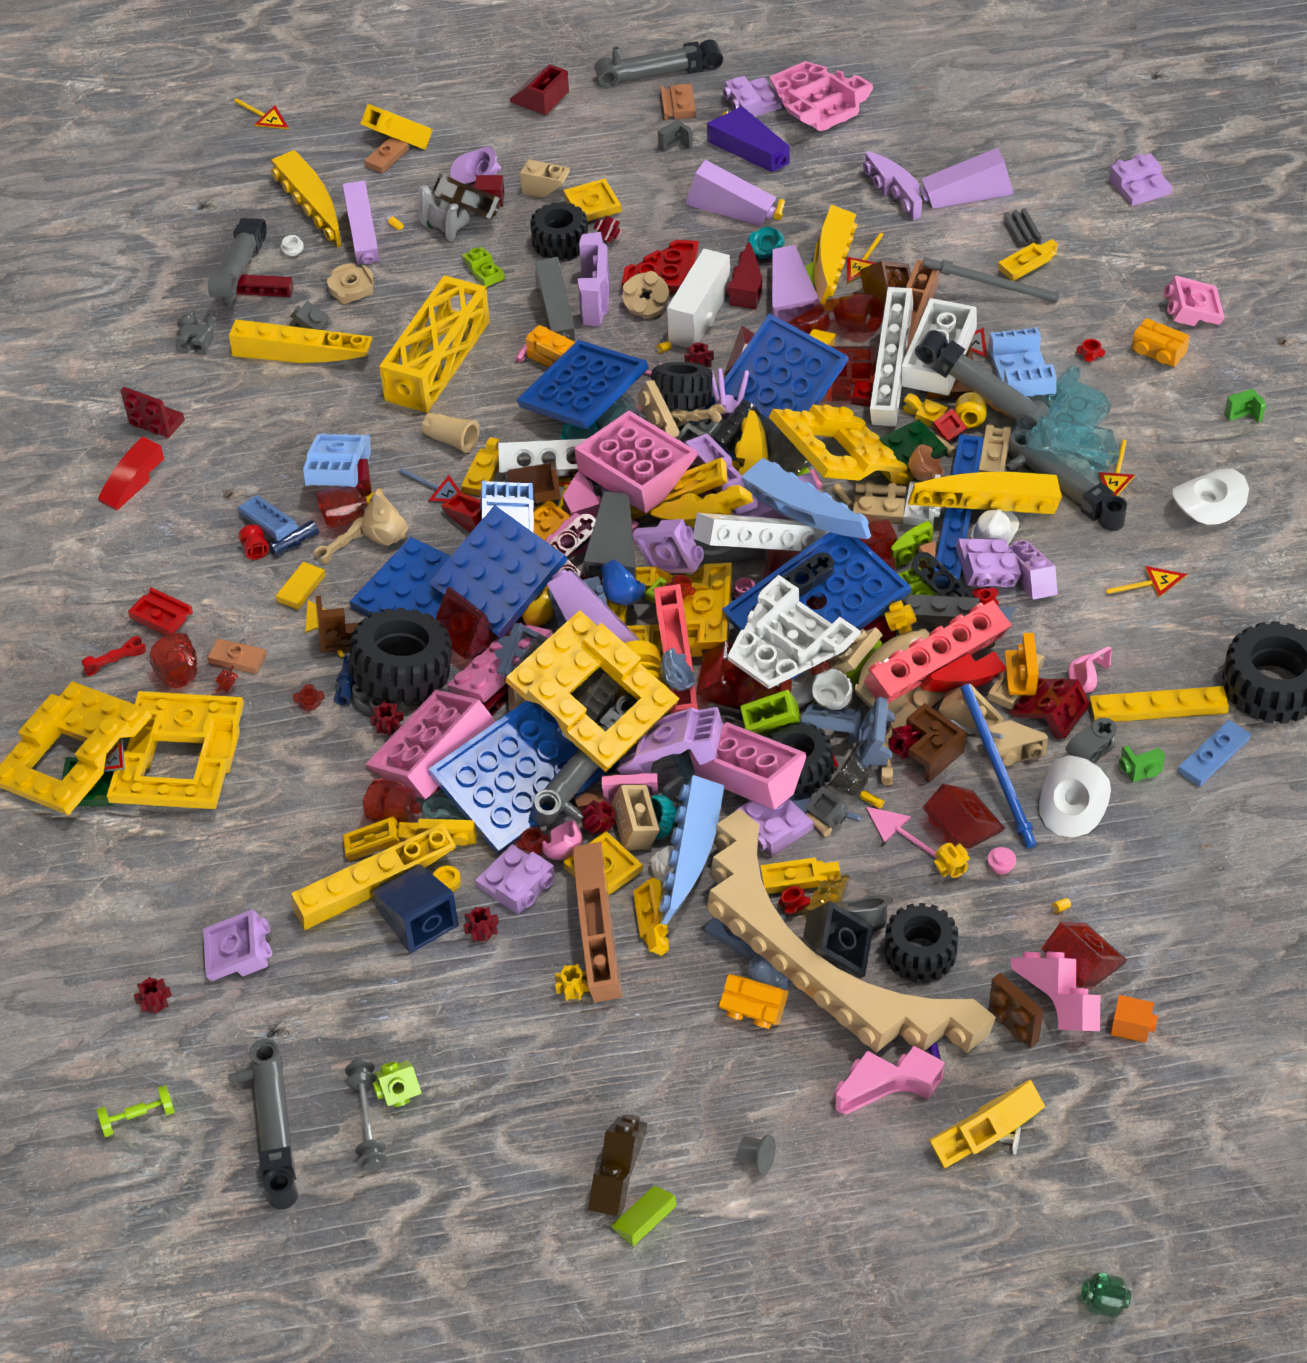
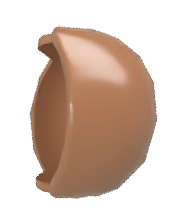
[908,444,944,482]

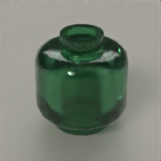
[1081,1272,1131,1318]

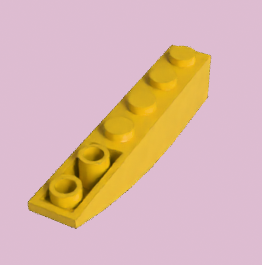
[271,150,342,248]
[813,205,858,305]
[229,319,373,363]
[908,472,1062,514]
[291,823,456,930]

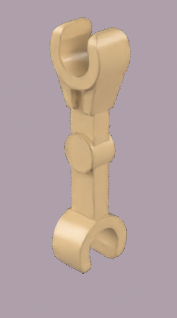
[670,404,726,427]
[314,517,365,565]
[881,728,893,785]

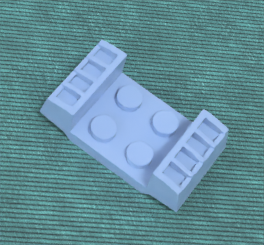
[988,327,1056,397]
[303,433,371,487]
[480,481,533,532]

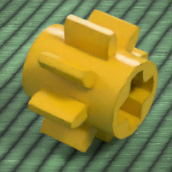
[885,600,917,635]
[933,843,970,878]
[555,964,589,1001]

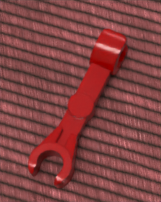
[82,636,146,676]

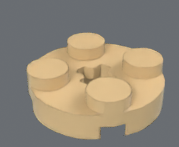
[327,263,374,304]
[622,271,670,319]

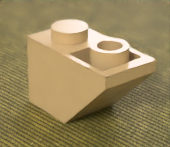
[520,159,570,198]
[983,720,1048,766]

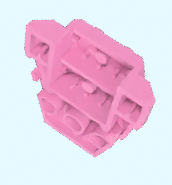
[770,61,873,131]

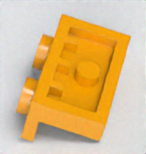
[533,501,571,541]
[1004,633,1039,695]

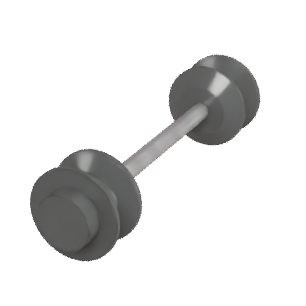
[345,1059,387,1172]

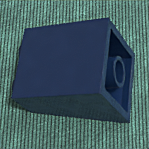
[372,865,459,954]

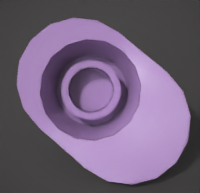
[450,147,501,184]

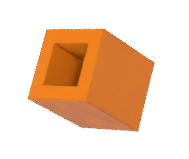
[1111,995,1158,1043]

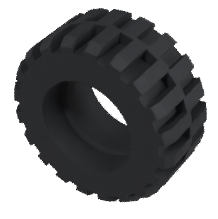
[350,608,452,703]
[1222,621,1307,724]

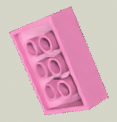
[574,411,698,513]
[365,690,496,799]

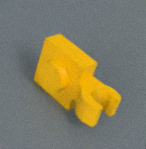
[903,393,948,428]

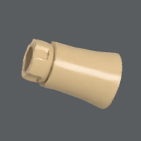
[422,413,480,453]

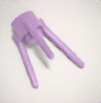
[712,368,749,419]

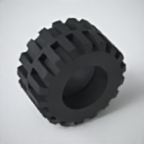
[530,202,588,260]
[651,362,713,410]
[769,722,835,796]
[884,903,958,983]

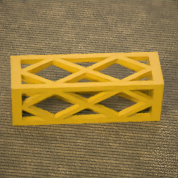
[379,275,490,413]

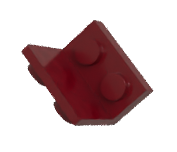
[120,387,185,438]
[1010,678,1090,739]

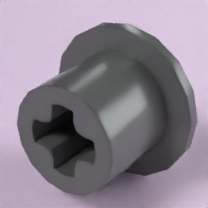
[737,1135,776,1175]

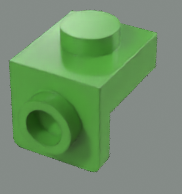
[1224,389,1266,422]
[1119,745,1165,782]

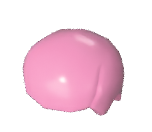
[542,820,583,860]

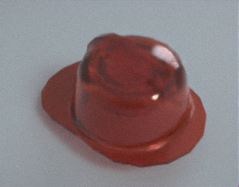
[789,298,840,334]

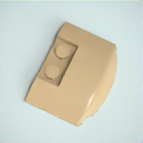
[854,629,946,730]

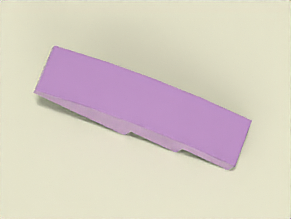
[685,434,758,516]

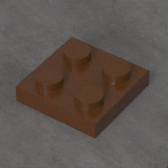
[988,973,1044,1049]

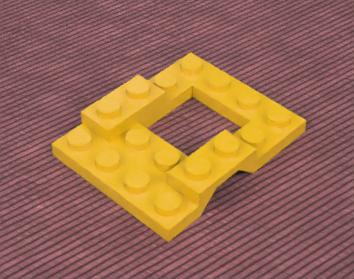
[769,404,914,485]
[602,563,733,658]
[505,610,679,772]
[0,681,152,816]
[107,691,244,809]

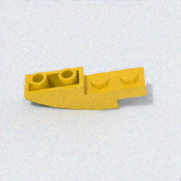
[735,410,768,476]
[650,485,753,528]
[928,1079,1045,1168]

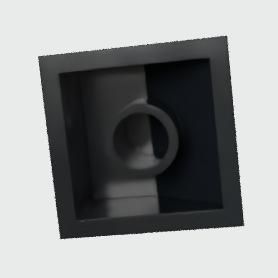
[803,901,873,978]

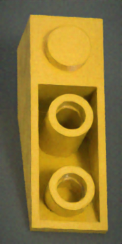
[360,104,433,150]

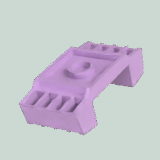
[578,232,610,327]
[617,707,723,775]

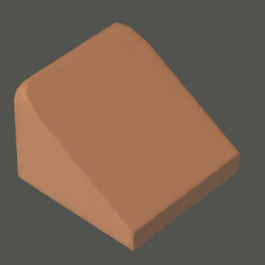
[918,541,936,580]
[574,790,604,812]

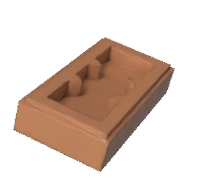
[364,137,409,174]
[207,639,267,674]

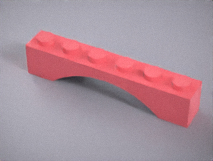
[654,584,699,714]

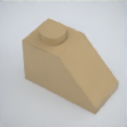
[938,684,1004,736]

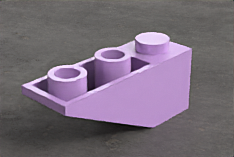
[1008,540,1058,600]

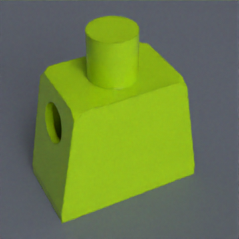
[740,690,801,737]

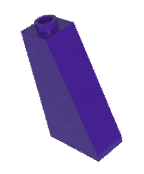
[707,106,790,172]

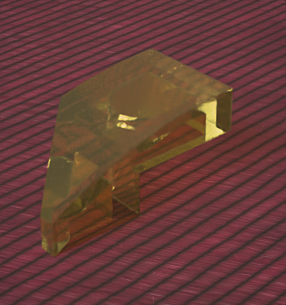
[805,874,850,918]

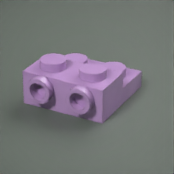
[723,76,782,116]
[1109,153,1172,206]
[632,519,704,573]
[956,539,1022,587]
[735,798,814,858]
[475,844,555,915]
[203,909,272,981]

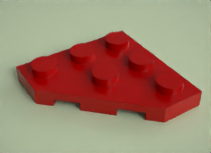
[622,240,699,293]

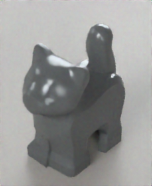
[176,310,216,355]

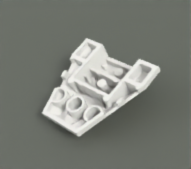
[728,575,861,689]

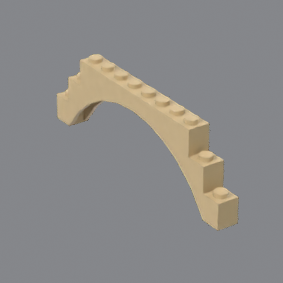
[706,809,996,1053]

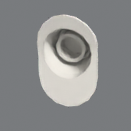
[971,509,1019,545]

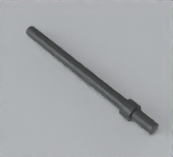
[922,257,1059,303]

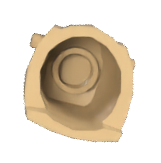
[361,488,409,546]

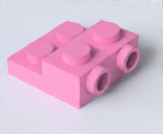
[1163,276,1224,326]

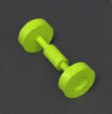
[96,1085,175,1137]

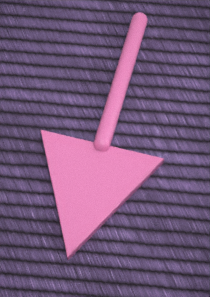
[866,807,937,859]

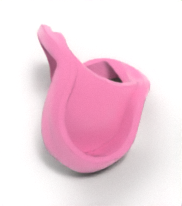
[1069,647,1112,694]

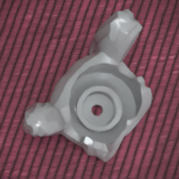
[418,185,470,242]

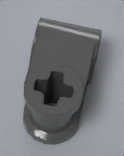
[1066,718,1117,764]

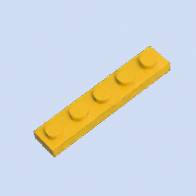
[630,457,727,520]
[1089,686,1229,723]

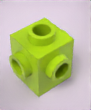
[372,1060,422,1107]

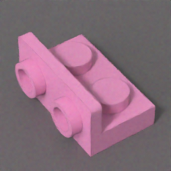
[602,773,658,805]

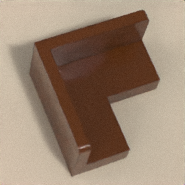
[859,261,911,314]
[507,462,561,503]
[315,595,358,653]
[906,703,966,783]

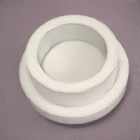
[281,235,304,256]

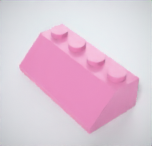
[689,722,806,810]

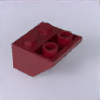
[510,64,569,115]

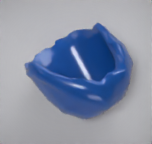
[601,559,646,605]

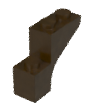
[431,174,500,219]
[588,1115,648,1216]

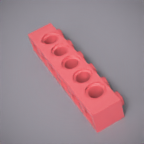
[863,600,1012,704]

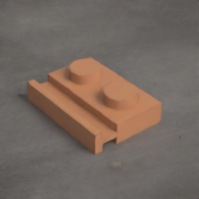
[660,84,696,120]

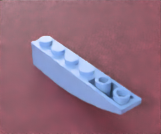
[741,458,871,539]
[659,775,724,925]

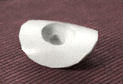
[1173,469,1249,524]
[1039,755,1111,838]

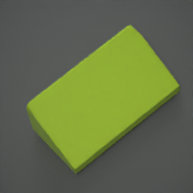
[611,1185,677,1247]

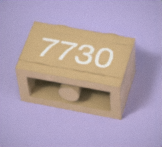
[611,785,660,850]

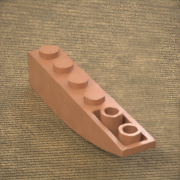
[906,260,939,352]
[573,842,623,1003]

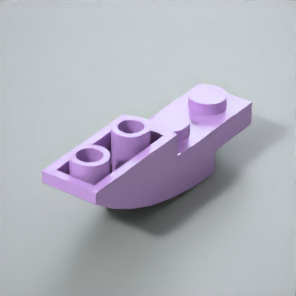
[863,151,922,220]

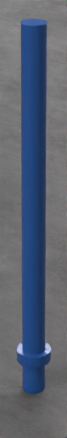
[960,684,1037,848]

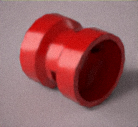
[238,524,269,560]

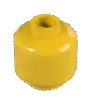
[954,392,987,429]

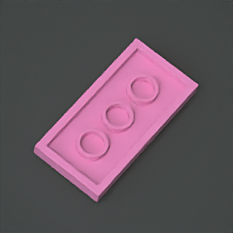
[447,622,553,703]

